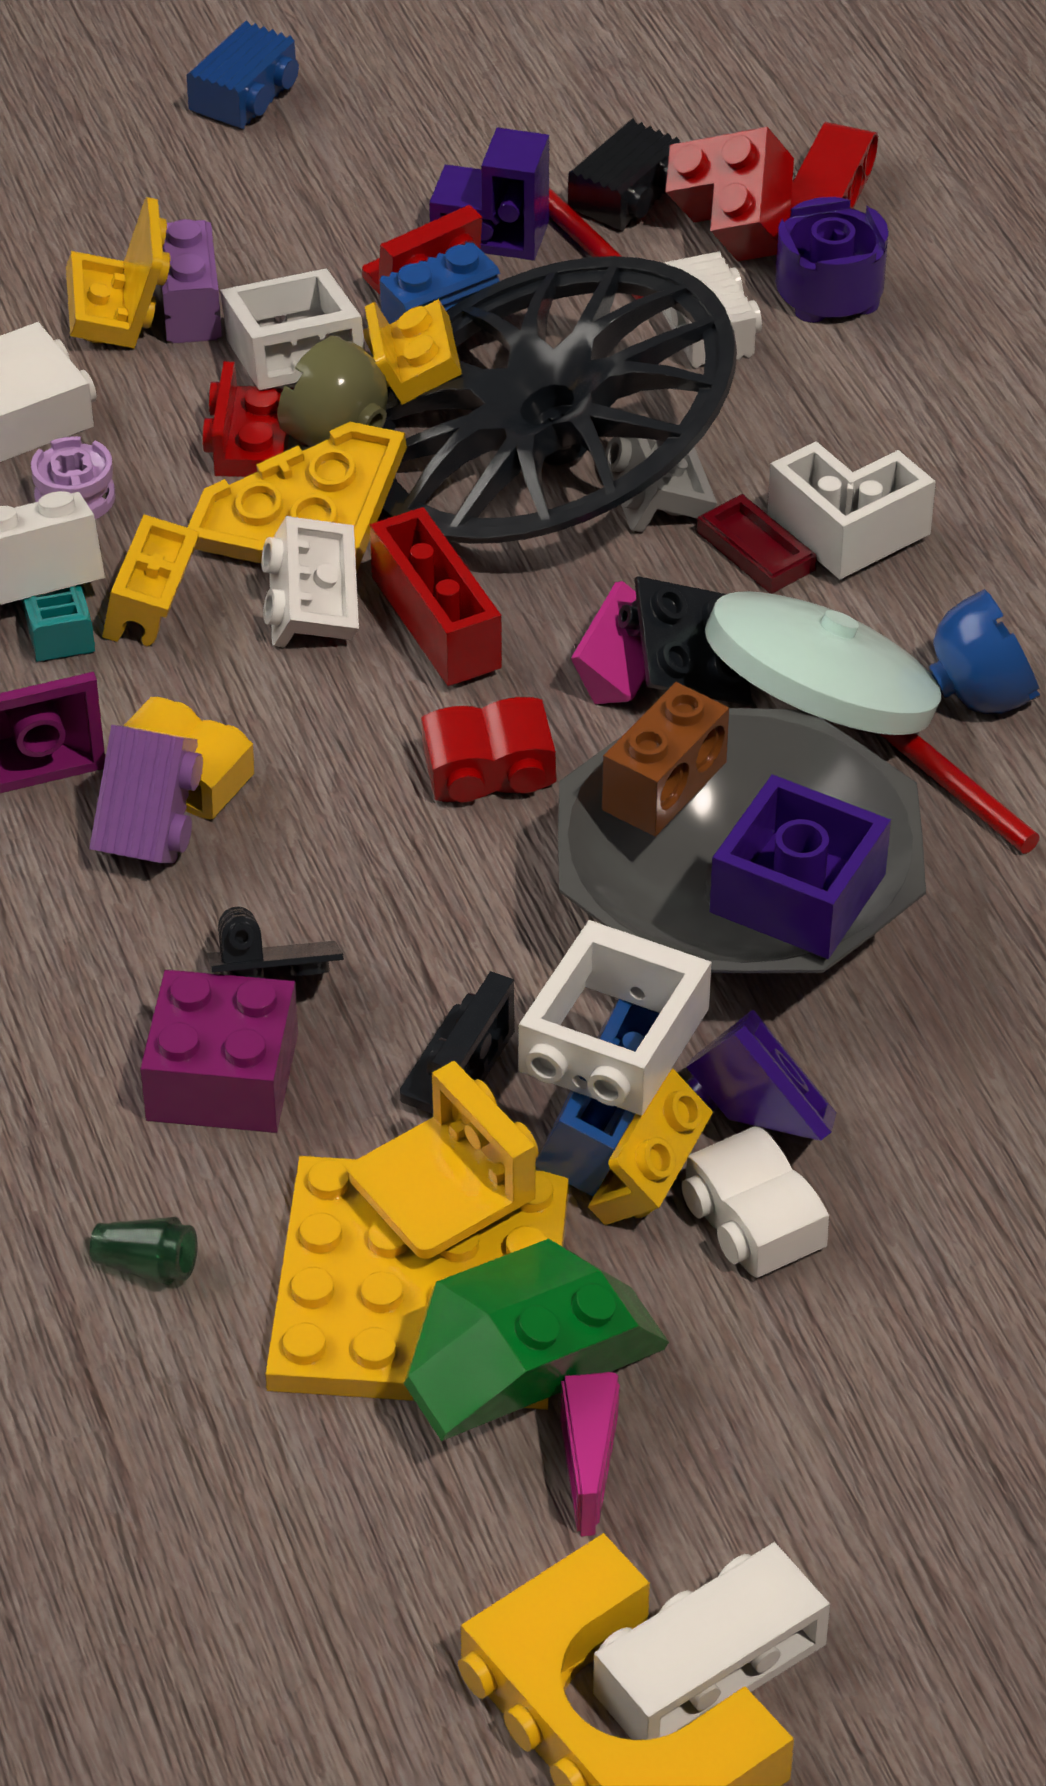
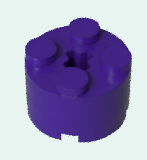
[775,197,889,323]

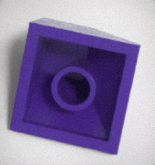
[686,1010,837,1141]

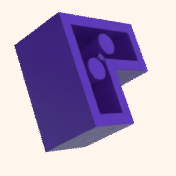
[429,127,549,261]

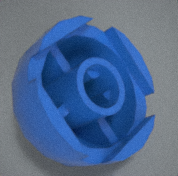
[928,589,1040,714]

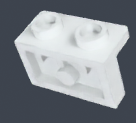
[261,516,359,648]

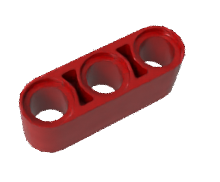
[790,122,878,217]

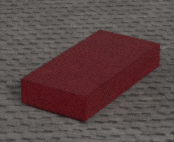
[697,494,817,594]

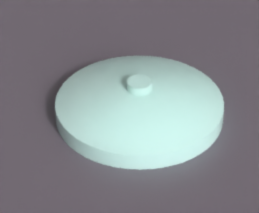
[705,591,941,735]

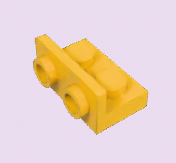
[363,299,462,405]

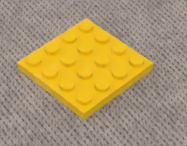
[265,1156,569,1410]

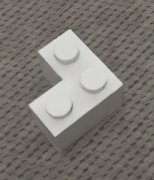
[768,441,936,580]

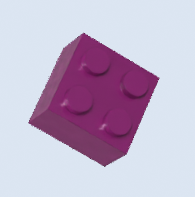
[140,970,298,1133]

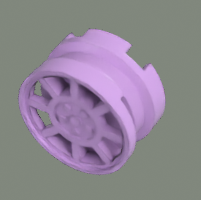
[31,436,115,520]

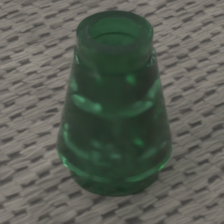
[90,1217,198,1285]

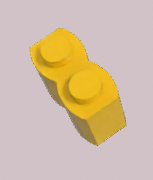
[123,697,254,819]

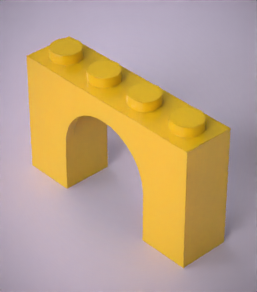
[458,1533,794,1786]

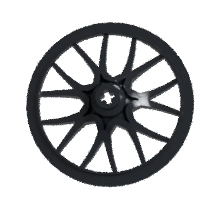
[382,256,737,544]

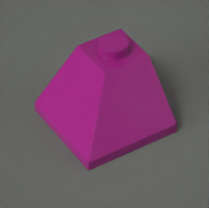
[0,672,105,793]

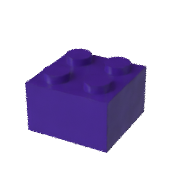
[709,774,891,959]

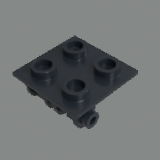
[618,576,752,706]
[207,906,344,978]

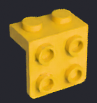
[66,197,170,348]
[349,1060,538,1259]

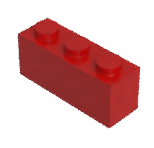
[370,507,502,686]

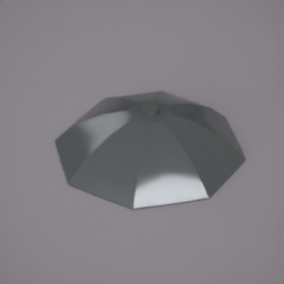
[558,708,926,973]

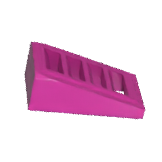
[560,1372,620,1536]

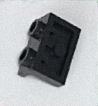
[400,971,515,1114]

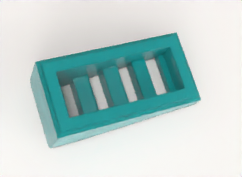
[21,585,95,662]

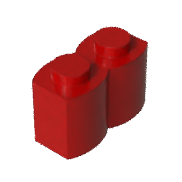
[421,697,557,802]

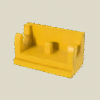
[102,514,200,646]

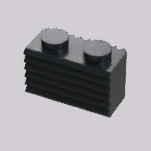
[568,118,681,231]

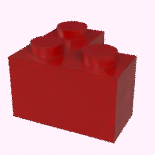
[666,126,794,261]

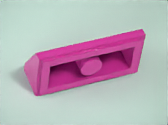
[571,581,646,704]

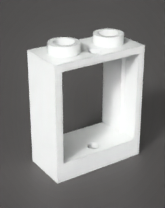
[220,268,365,390]
[518,920,712,1116]

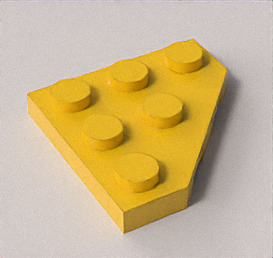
[187,421,407,574]

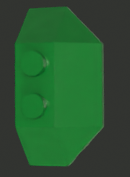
[404,1239,669,1442]

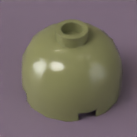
[277,336,388,448]

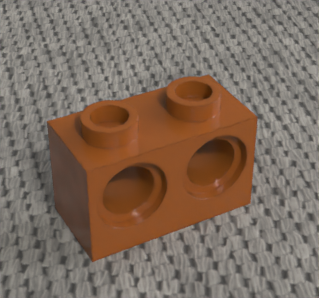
[602,682,729,837]

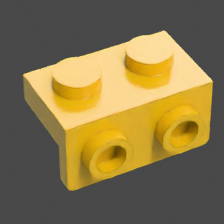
[588,1069,713,1225]

